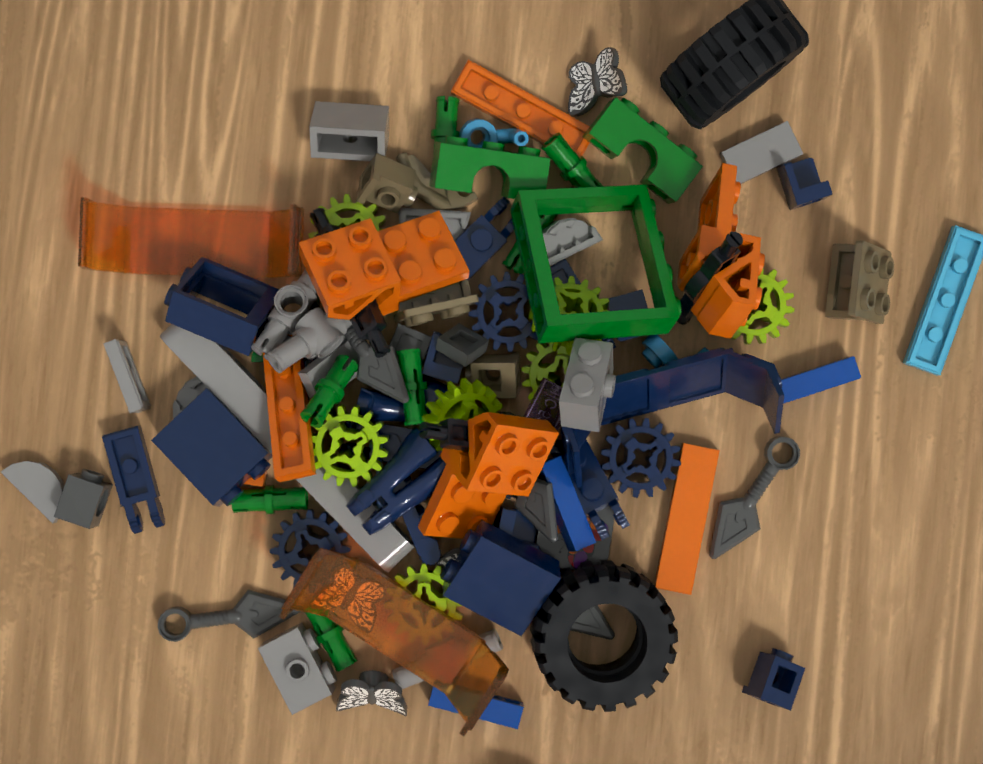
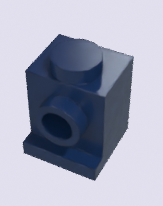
[742,648,805,711]

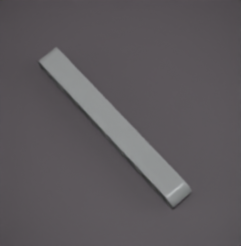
[160,324,415,572]

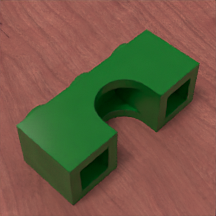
[583,97,703,204]
[429,135,551,199]

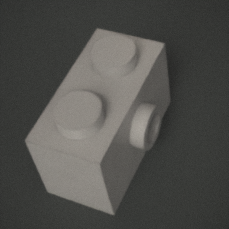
[309,101,389,161]
[559,337,616,432]
[258,623,337,715]

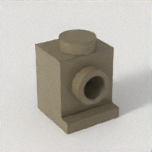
[357,153,418,213]
[465,352,521,399]

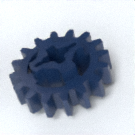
[469,272,538,353]
[600,418,681,498]
[270,509,352,591]

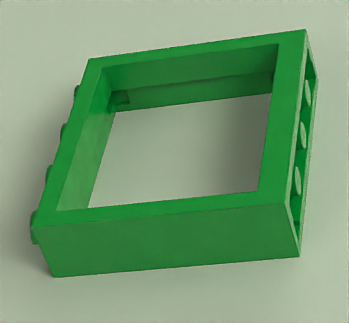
[510,185,681,343]

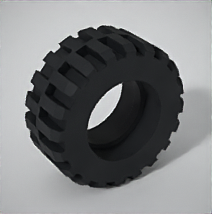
[660,0,809,129]
[530,560,678,712]

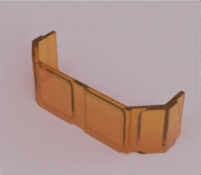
[78,197,304,278]
[279,548,509,736]

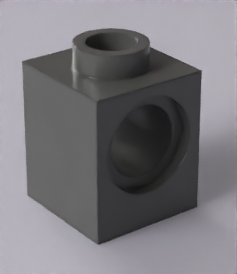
[54,469,113,529]

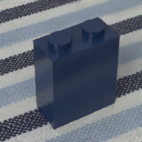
[151,388,272,507]
[441,520,561,636]

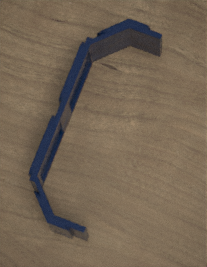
[560,348,784,488]

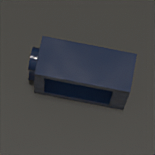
[164,257,279,356]

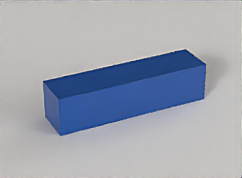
[781,356,861,404]
[538,456,596,552]
[428,680,524,729]

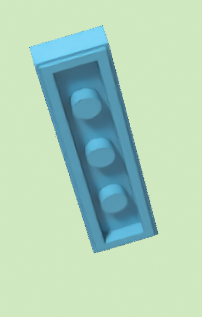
[903,225,983,376]

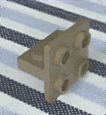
[825,241,894,324]
[394,279,479,328]

